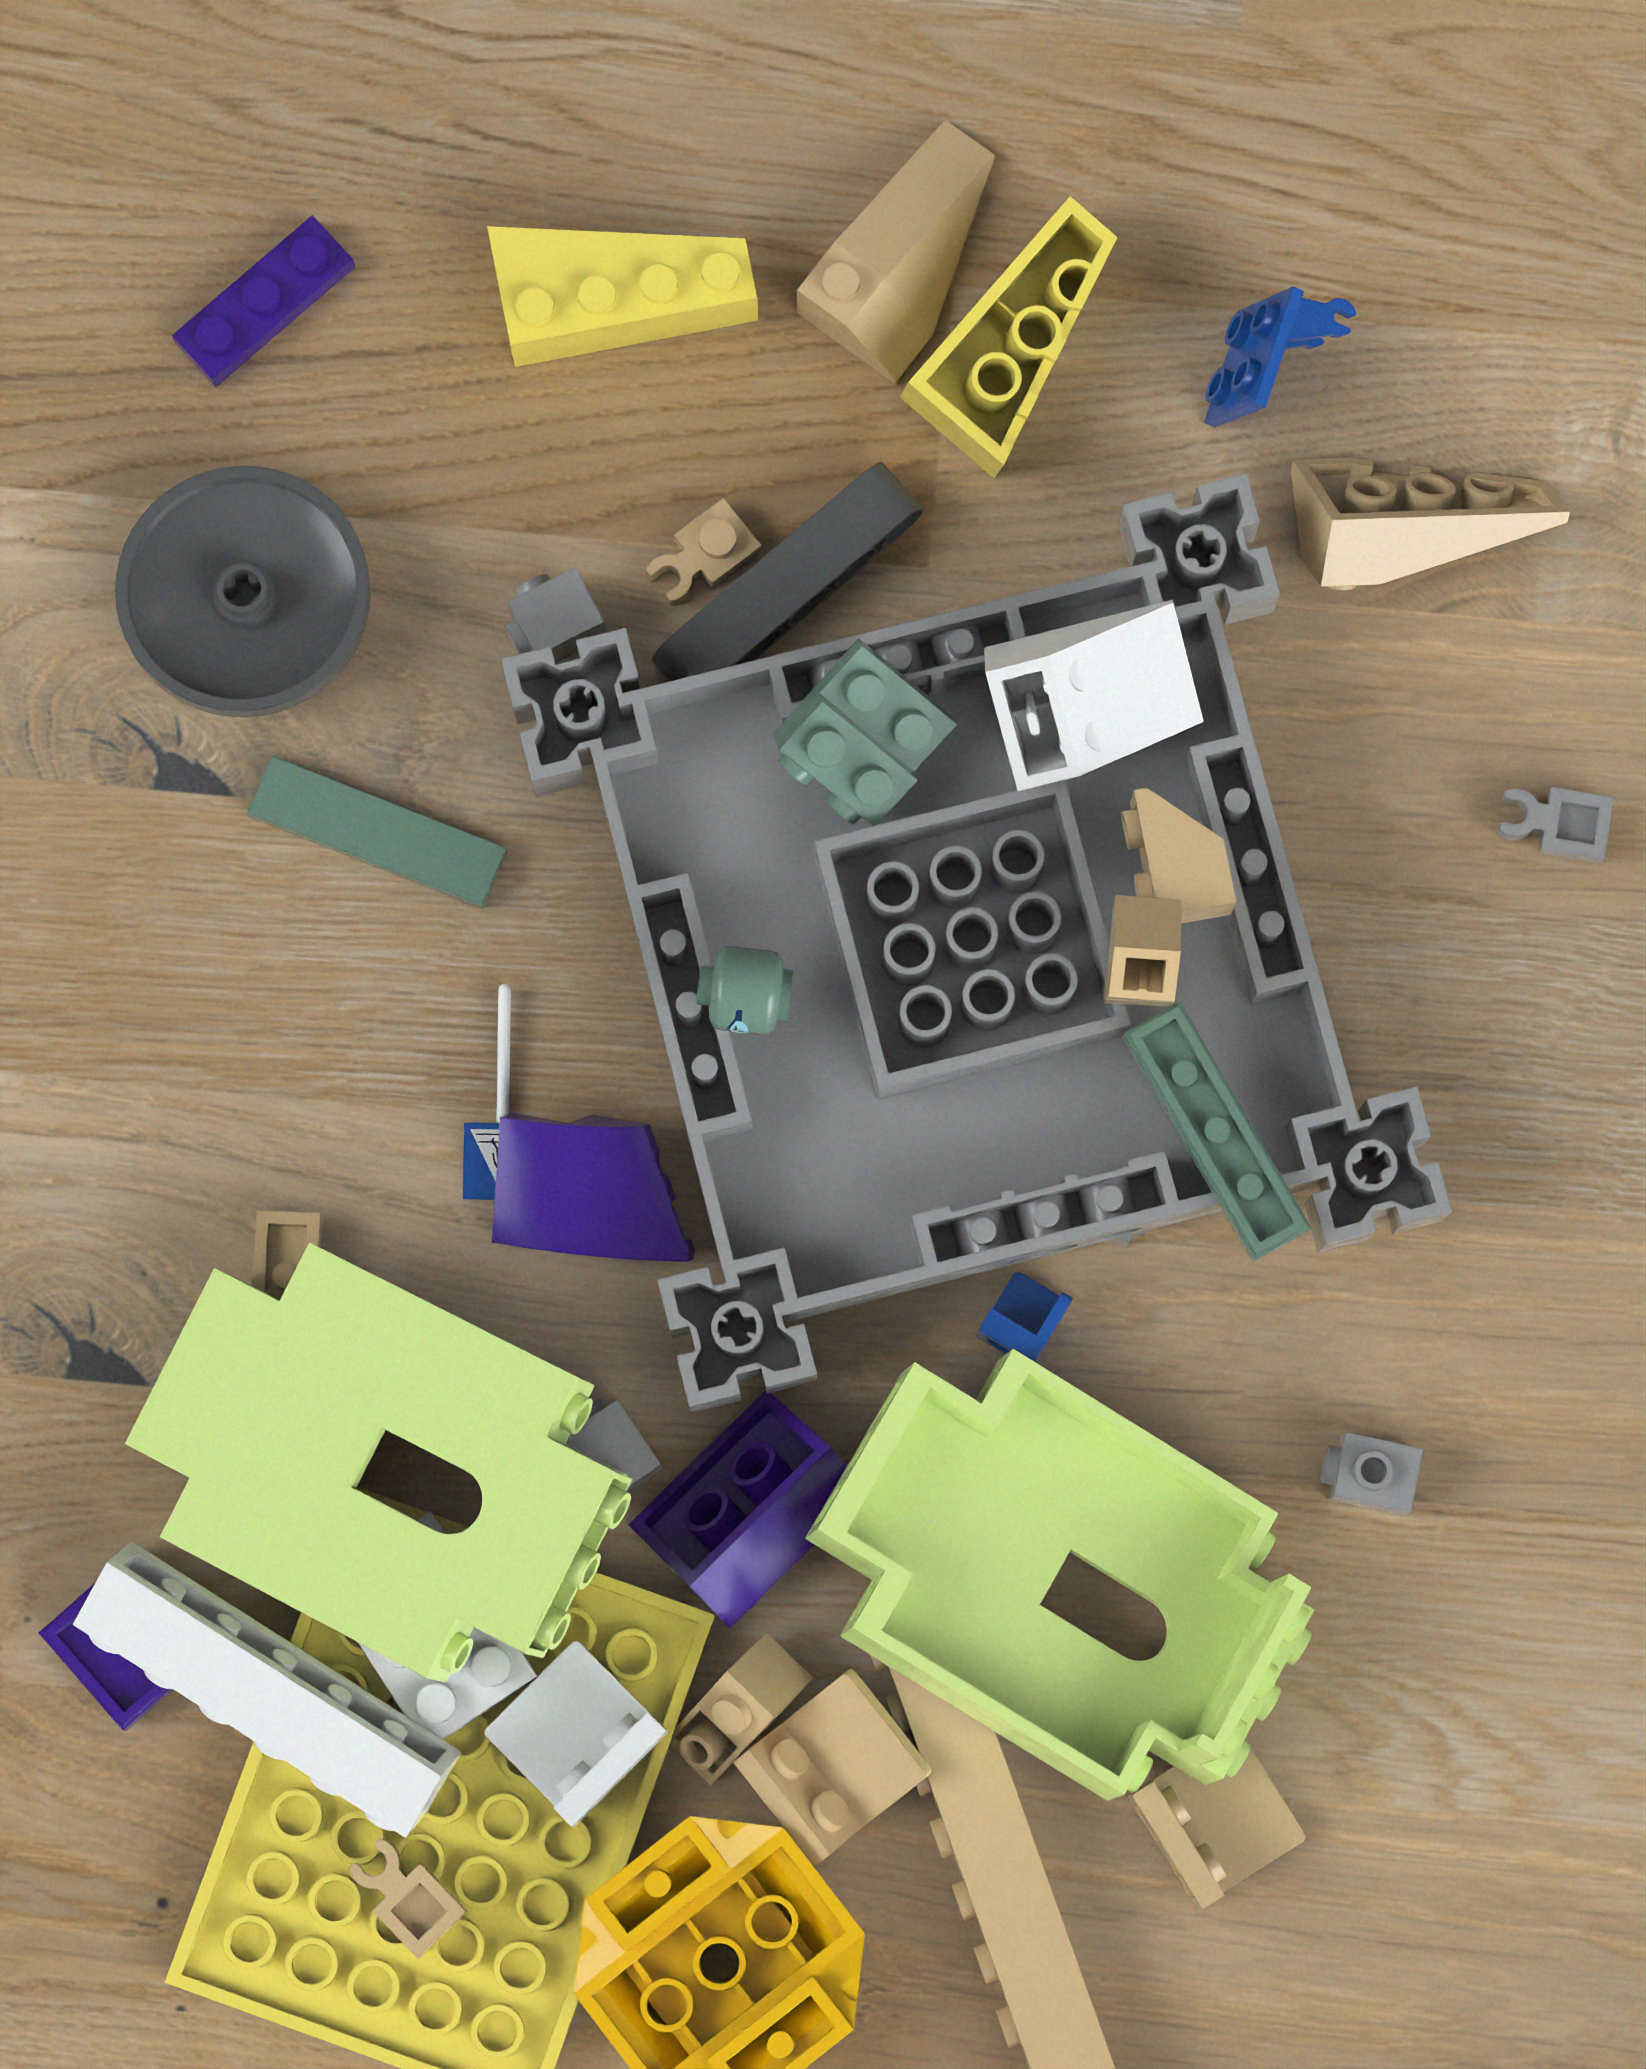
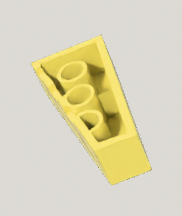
[900,196,1118,479]
[487,226,758,367]

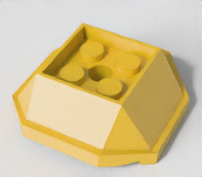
[573,1816,865,2069]

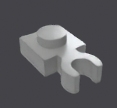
[1496,787,1614,864]

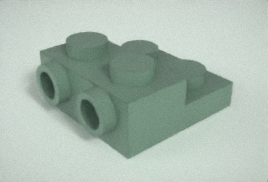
[773,638,957,826]

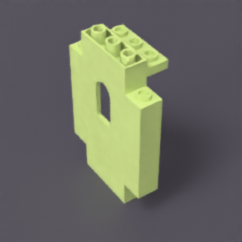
[125,1242,633,1683]
[805,1349,1314,1801]

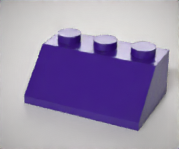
[628,1390,847,1628]

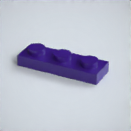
[172,215,355,387]

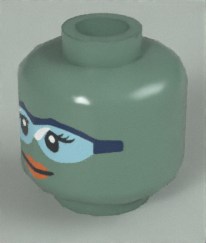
[697,946,793,1035]

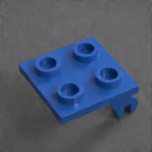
[1204,286,1356,428]

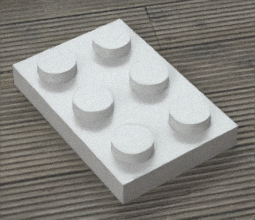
[358,1511,538,1740]

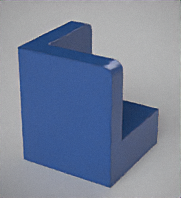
[976,1272,1073,1362]

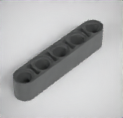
[651,462,924,681]

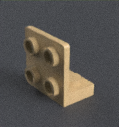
[733,1669,932,1867]
[1127,1739,1306,1910]

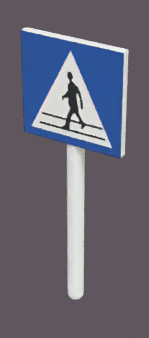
[463,984,511,1200]

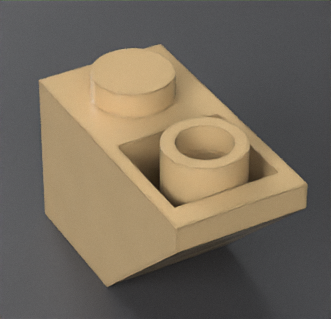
[1121,788,1237,924]
[1104,895,1181,1008]
[670,1633,814,1786]

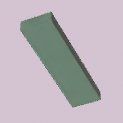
[247,756,507,910]
[1122,1002,1311,1263]

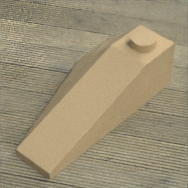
[797,120,995,385]
[1291,457,1570,590]

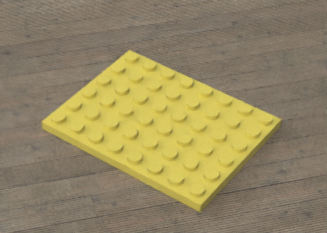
[164,1487,716,2069]

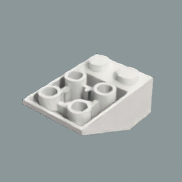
[984,600,1204,791]

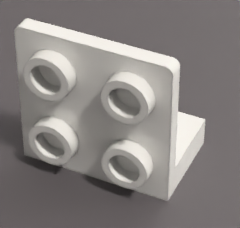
[485,1641,668,1827]

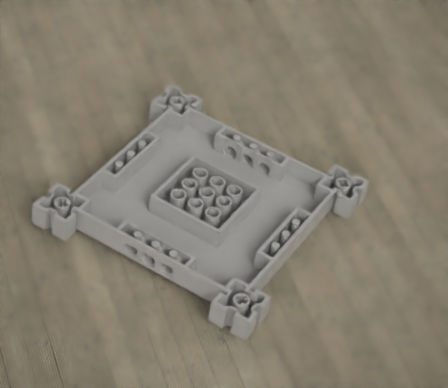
[501,473,1452,1413]

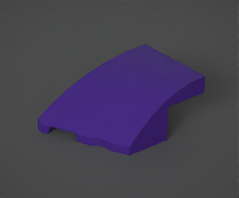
[492,1113,695,1262]

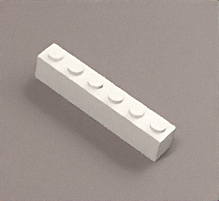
[73,1541,462,1838]

